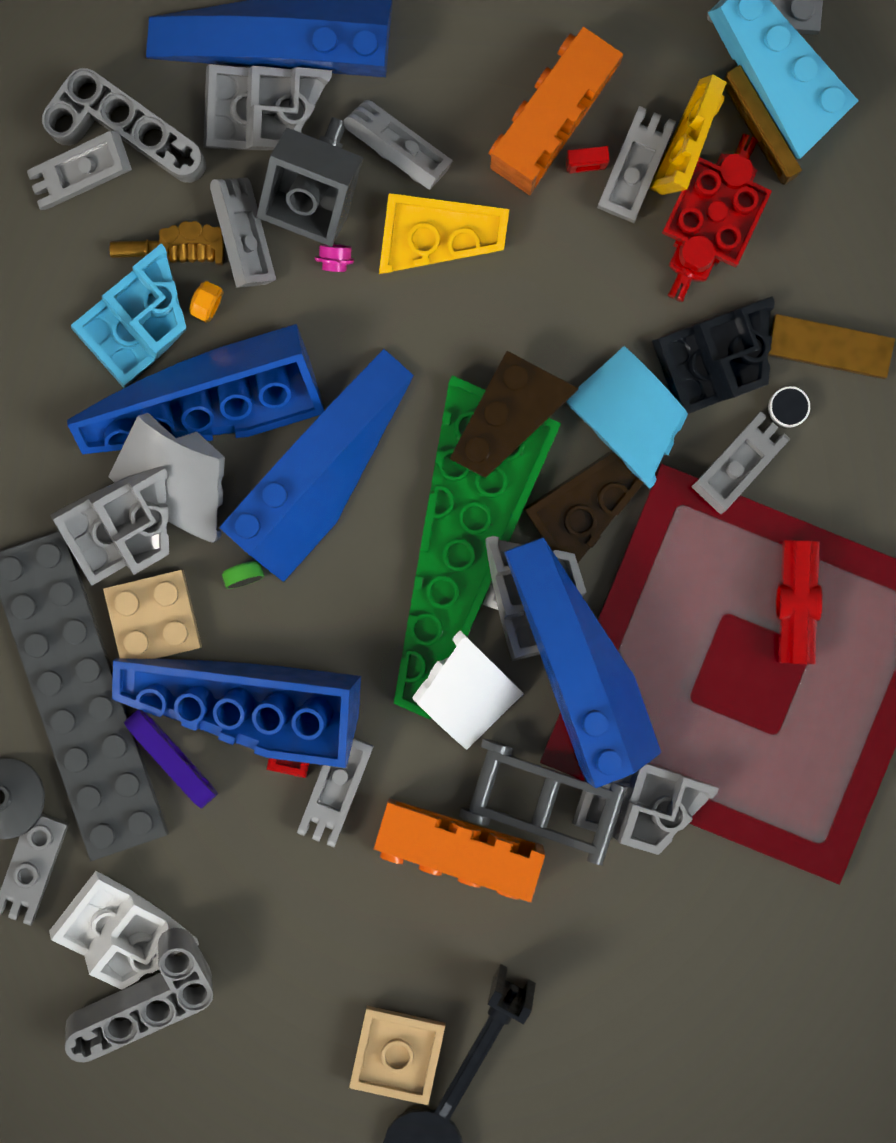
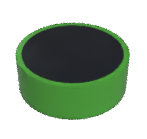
[222,561,265,589]

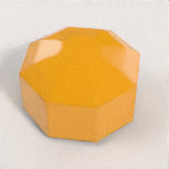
[189,281,224,323]

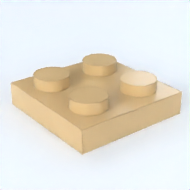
[103,570,202,659]
[349,1006,446,1105]

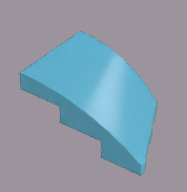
[71,243,186,388]
[566,346,688,489]

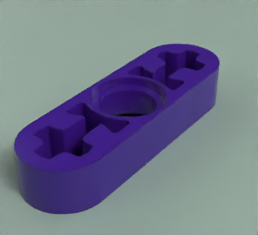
[124,709,218,808]

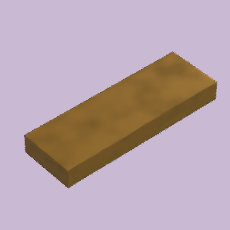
[724,65,802,185]
[768,314,895,379]

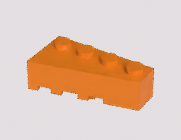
[488,26,623,196]
[374,798,545,903]

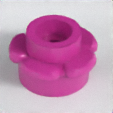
[315,244,354,272]

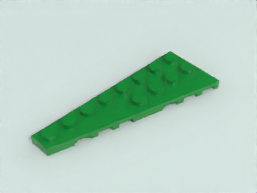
[393,375,561,720]

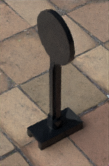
[383,964,536,1143]

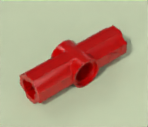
[776,540,822,664]

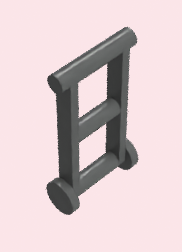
[458,738,627,866]

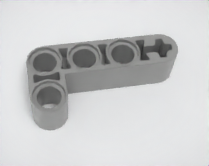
[42,68,206,183]
[65,928,213,1063]

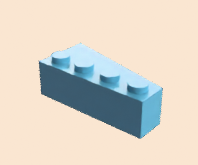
[708,0,859,159]

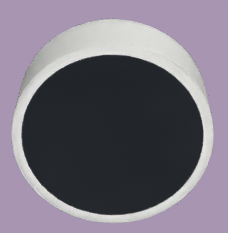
[768,386,810,428]

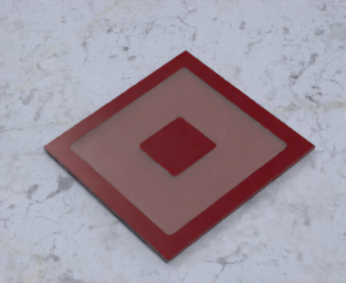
[540,464,896,885]

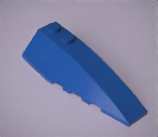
[146,0,392,78]
[67,324,325,454]
[219,349,414,582]
[504,537,661,788]
[112,658,361,768]

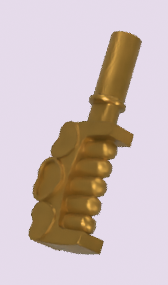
[109,221,224,265]

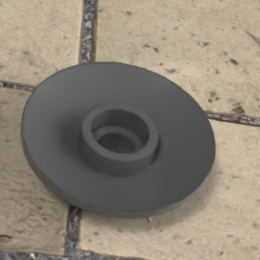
[0,758,45,839]

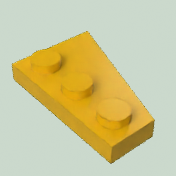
[649,74,727,195]
[379,193,509,274]

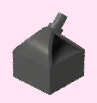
[256,117,364,247]

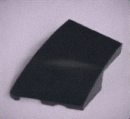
[652,296,775,414]

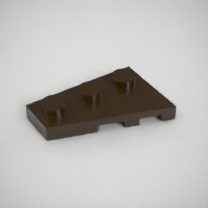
[450,351,579,479]
[524,450,643,563]

